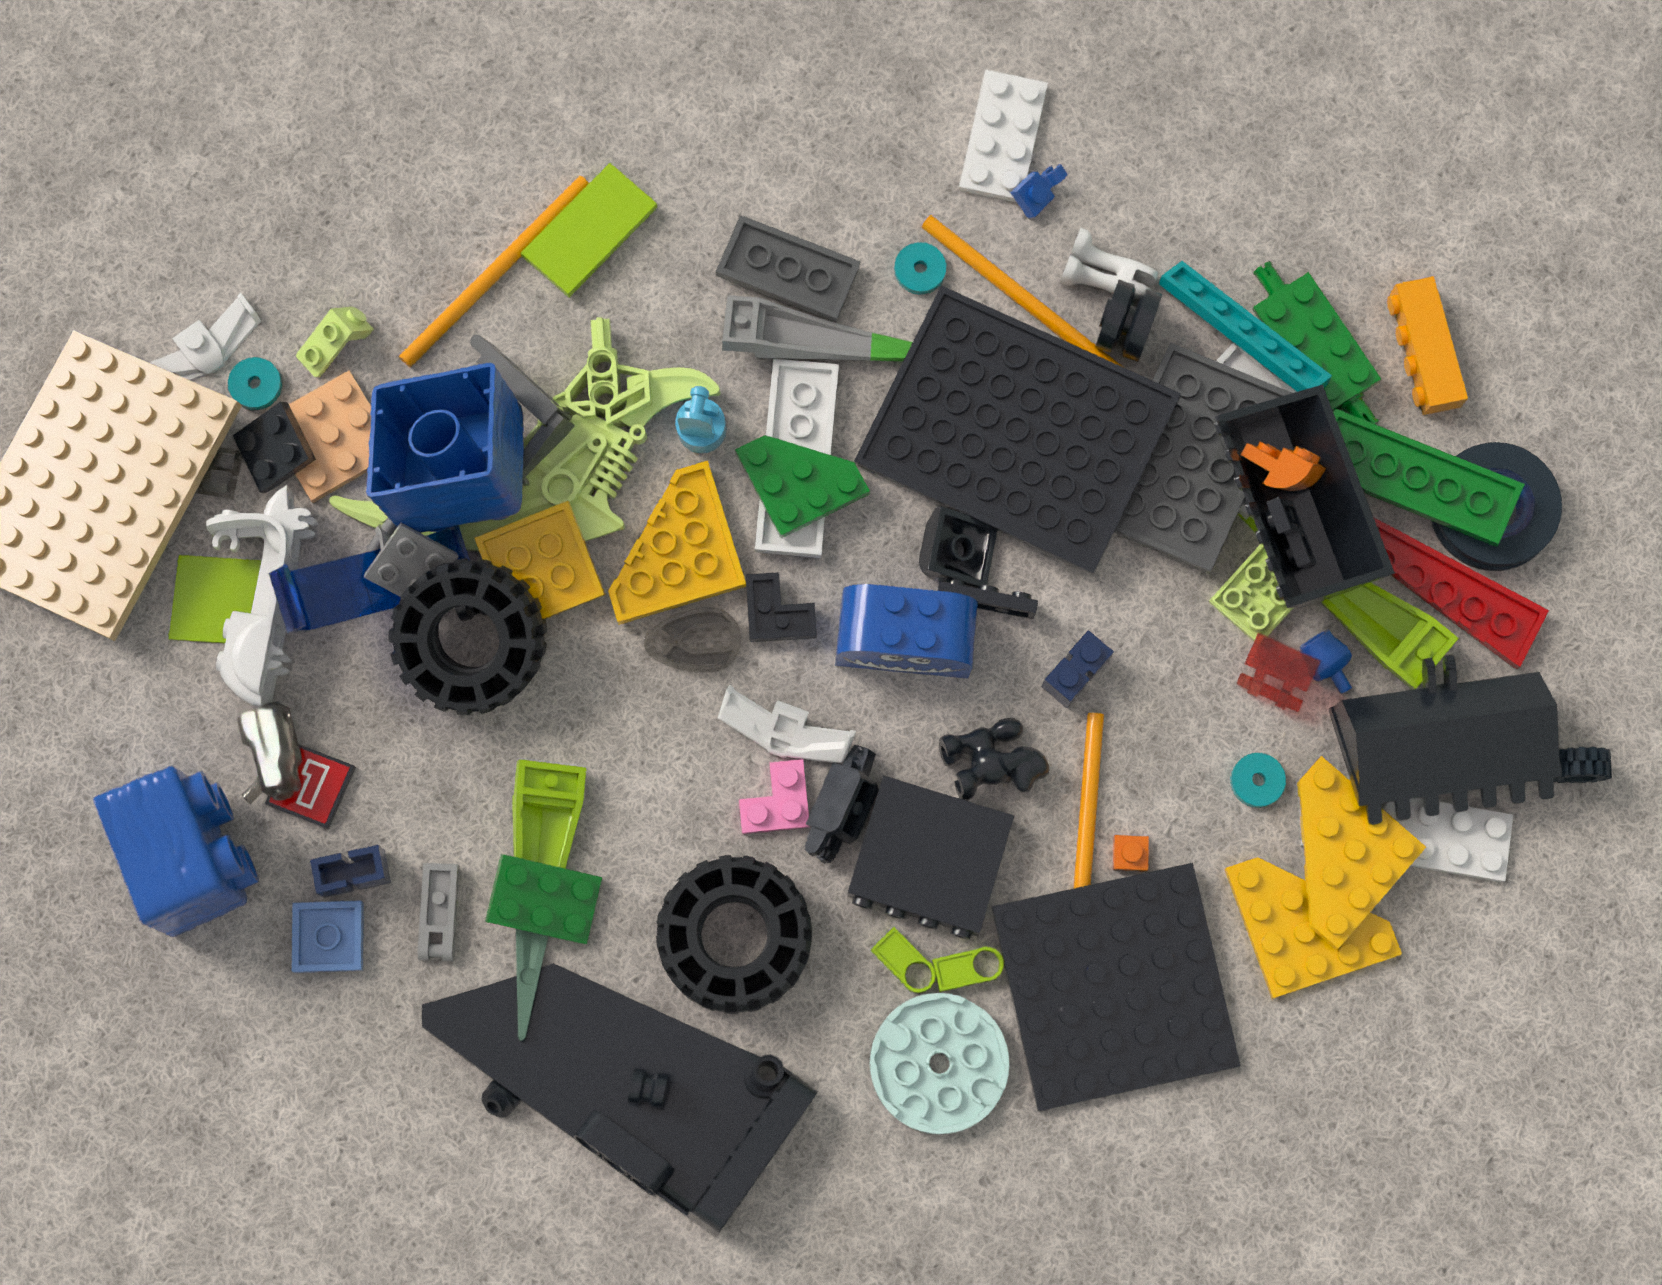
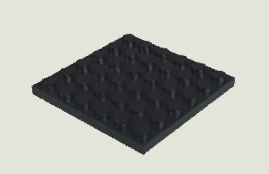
[991,863,1241,1111]

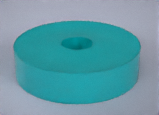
[894,242,946,295]
[228,357,282,410]
[1230,753,1286,808]

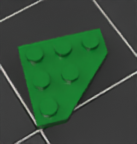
[735,435,870,539]

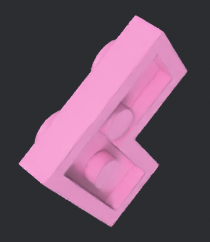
[739,759,810,834]

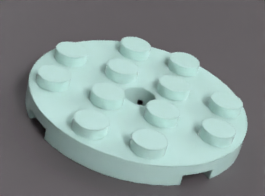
[870,993,1009,1134]

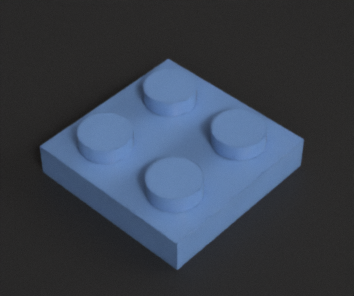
[292,901,364,973]

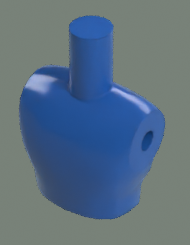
[1299,629,1352,694]

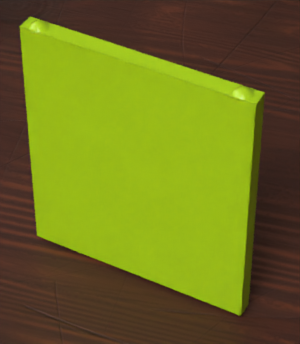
[168,555,262,643]

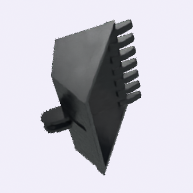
[1214,384,1395,609]
[1329,655,1562,825]

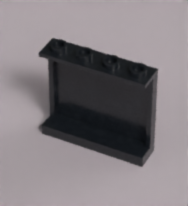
[847,775,1015,940]

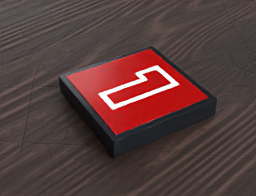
[265,741,356,830]

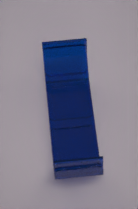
[268,525,470,633]

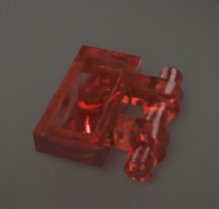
[1237,633,1322,712]

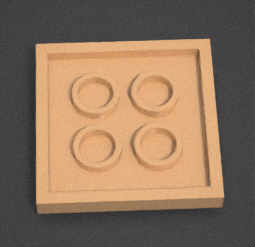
[289,370,371,503]

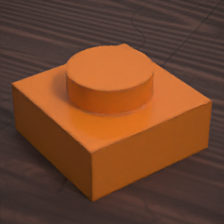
[1113,835,1149,872]

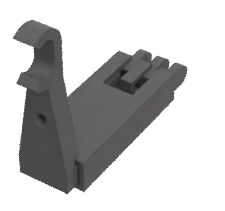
[470,335,575,486]

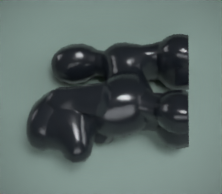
[939,718,1050,801]

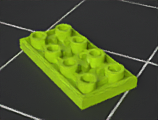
[521,163,658,298]

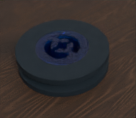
[1431,442,1562,571]

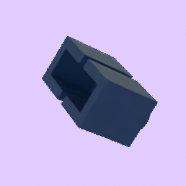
[1041,630,1114,708]
[310,845,391,898]

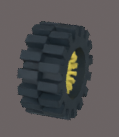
[1553,747,1612,783]

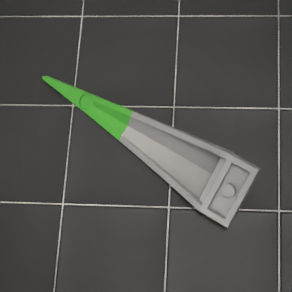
[722,295,913,361]

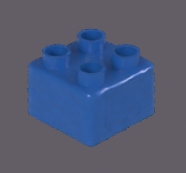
[366,363,524,533]
[93,766,259,937]

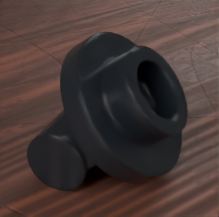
[481,1080,521,1118]

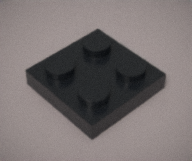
[232,401,316,493]

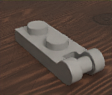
[418,863,459,961]

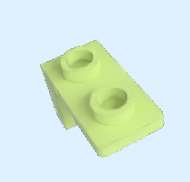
[296,306,374,377]

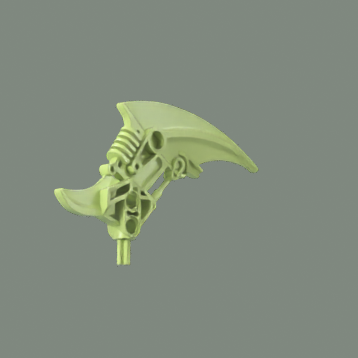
[329,317,721,551]

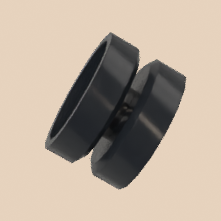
[1095,279,1163,362]

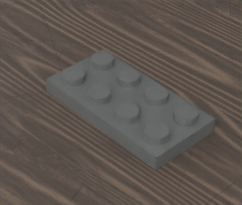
[716,215,861,323]

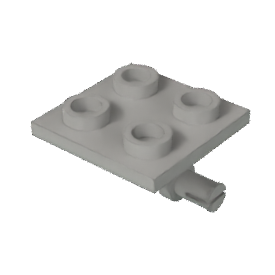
[364,518,459,596]

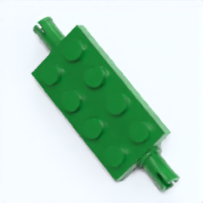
[1252,261,1381,424]

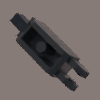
[804,745,879,864]

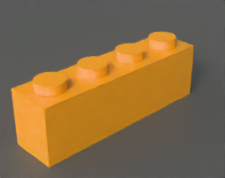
[1387,276,1468,415]

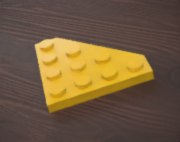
[608,460,746,625]
[1297,756,1426,950]
[1224,857,1402,999]

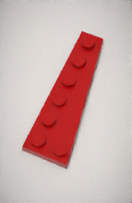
[1373,517,1549,669]

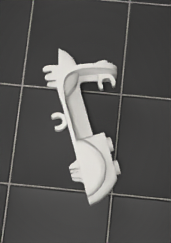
[206,485,318,710]

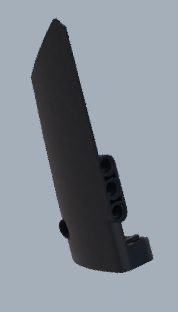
[422,963,818,1238]

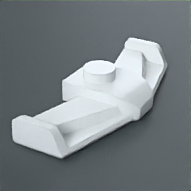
[149,293,261,381]
[718,685,856,764]

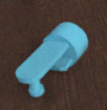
[675,386,727,453]

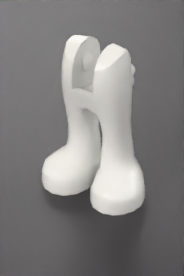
[1060,228,1158,302]

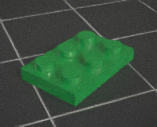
[485,854,602,944]

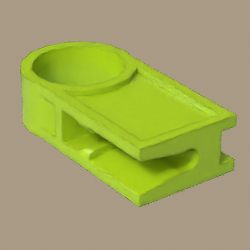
[870,927,936,993]
[932,947,1004,992]

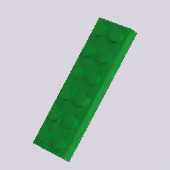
[1334,408,1525,547]

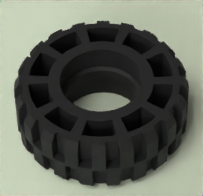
[388,558,547,715]
[656,855,812,1014]

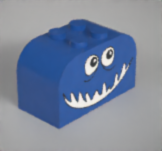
[835,584,978,679]

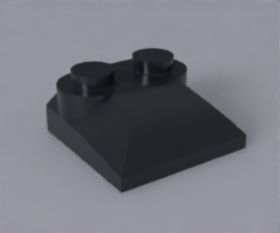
[919,506,998,588]

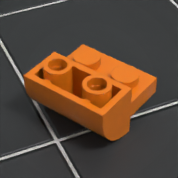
[1241,441,1326,491]

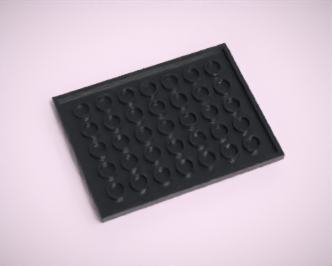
[854,285,1181,575]

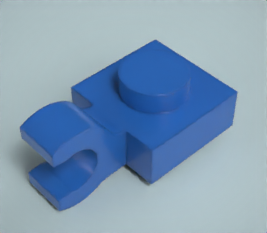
[1010,164,1068,218]

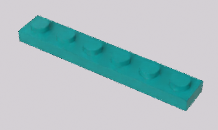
[1159,261,1332,392]

